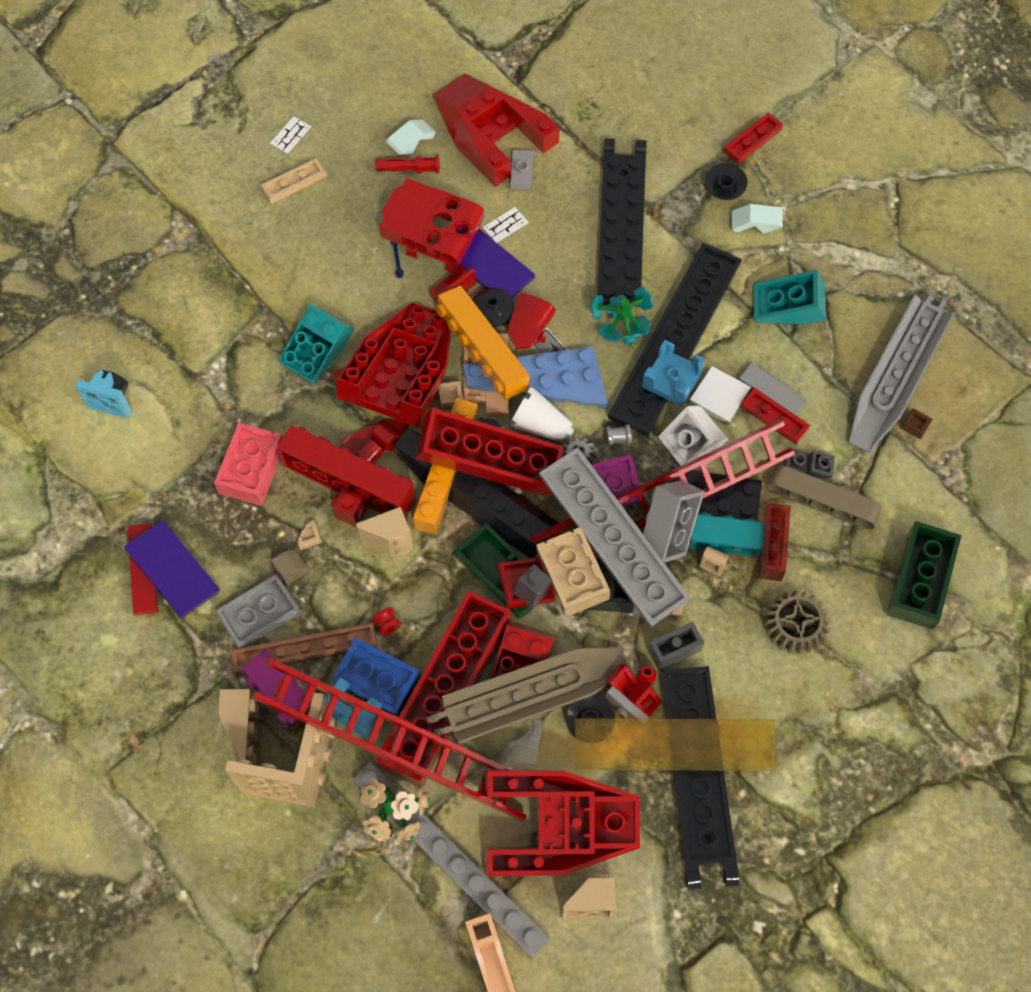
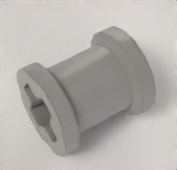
[606,424,632,447]

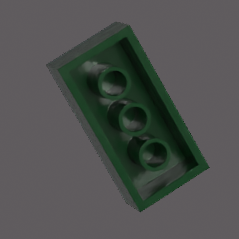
[887,521,962,630]

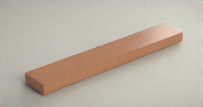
[231,623,378,675]

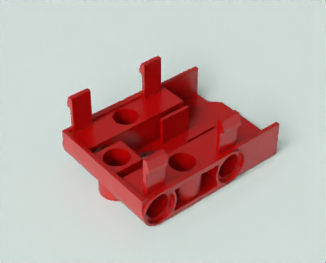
[379,178,485,273]

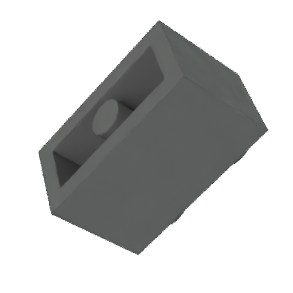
[648,622,704,671]

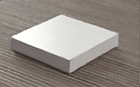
[689,366,751,424]

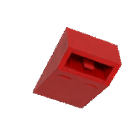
[491,621,557,679]

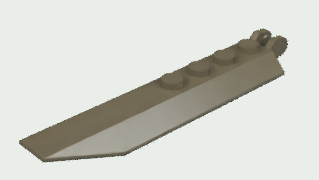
[426,647,627,744]

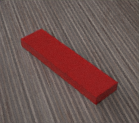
[127,523,159,616]

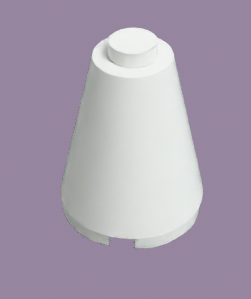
[509,387,574,443]

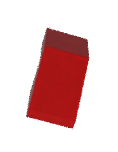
[605,663,662,717]

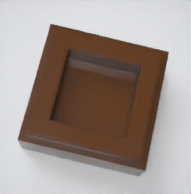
[900,408,933,440]

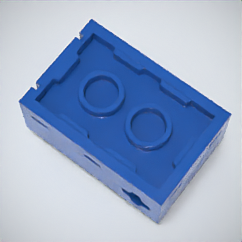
[331,637,422,717]

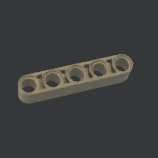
[767,465,882,529]

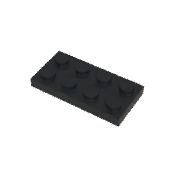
[668,467,762,520]

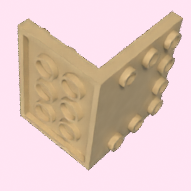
[225,693,338,808]

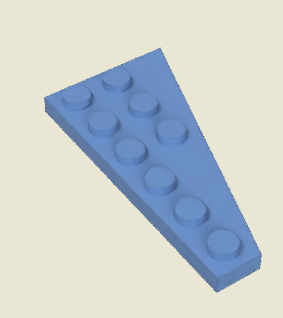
[463,346,608,409]

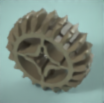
[765,590,831,655]

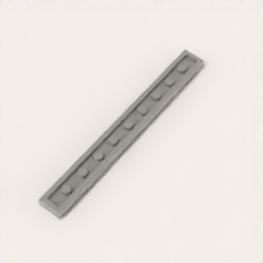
[353,762,550,959]

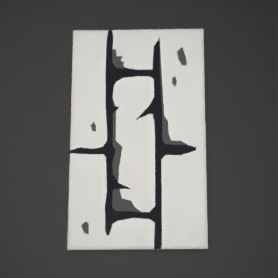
[270,116,312,153]
[483,207,529,243]

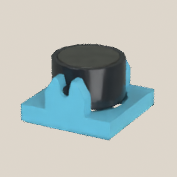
[76,370,132,418]

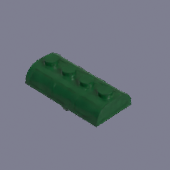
[452,523,538,619]

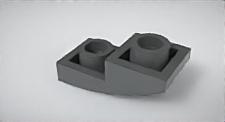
[783,448,835,478]

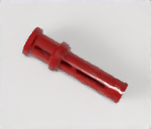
[376,154,440,174]

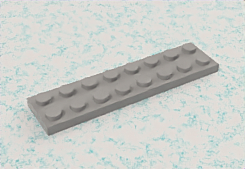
[539,447,691,628]

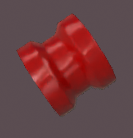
[372,607,402,637]

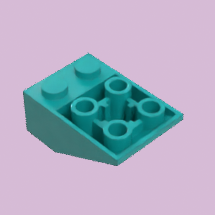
[278,304,355,384]

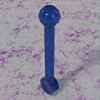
[390,241,404,278]

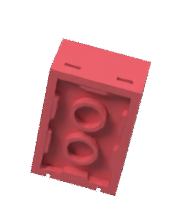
[214,423,283,506]

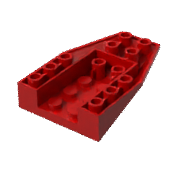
[336,303,451,427]

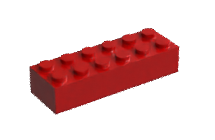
[416,408,564,497]
[277,425,416,519]

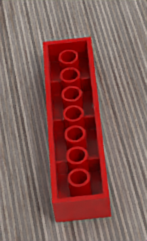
[376,590,511,787]

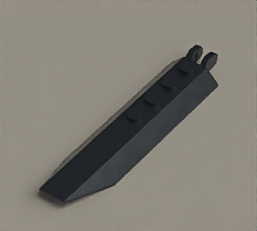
[394,428,560,559]

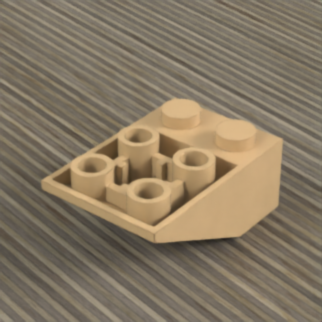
[218,689,261,766]

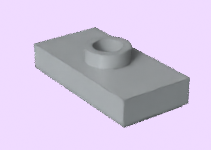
[511,150,534,190]
[604,686,649,733]

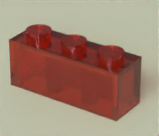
[758,503,791,581]

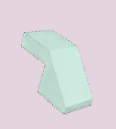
[386,119,436,155]
[732,204,782,234]

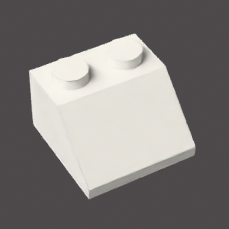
[658,406,728,466]

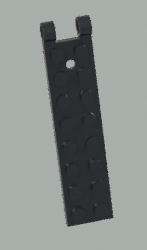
[597,138,647,307]
[660,666,740,890]

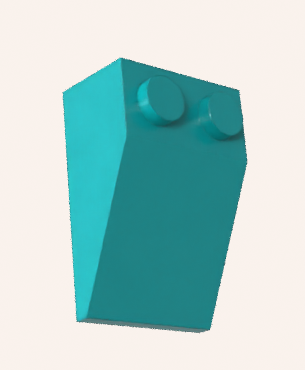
[754,270,826,325]

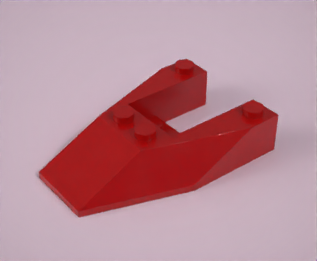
[433,74,560,187]
[484,770,640,876]

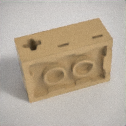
[536,527,610,617]

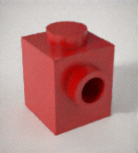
[331,488,367,527]

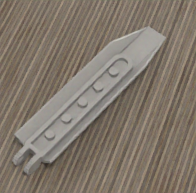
[849,291,955,453]

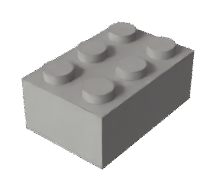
[642,481,704,563]

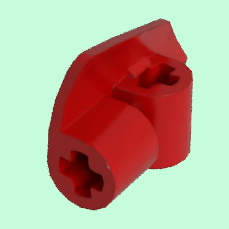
[507,292,556,350]
[339,419,409,464]

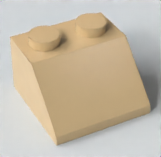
[356,507,414,557]
[562,874,616,919]

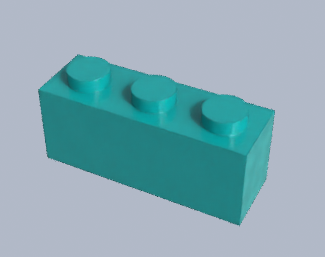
[689,513,764,557]

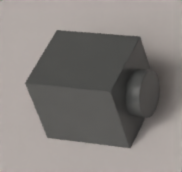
[514,565,552,608]

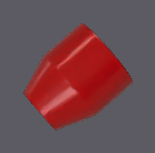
[636,665,657,686]

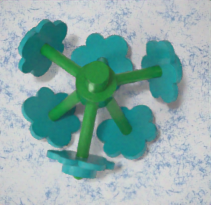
[590,286,653,346]

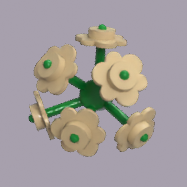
[360,778,430,841]

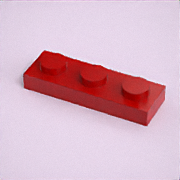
[723,112,783,164]
[740,388,810,445]

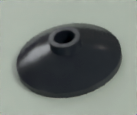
[705,163,748,200]
[472,288,515,327]
[566,695,615,744]

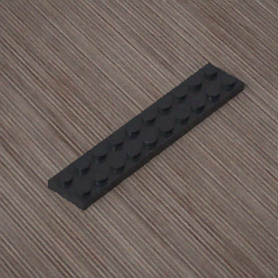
[608,243,742,437]

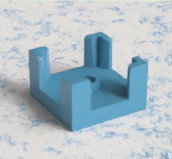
[642,340,705,407]
[326,677,382,740]

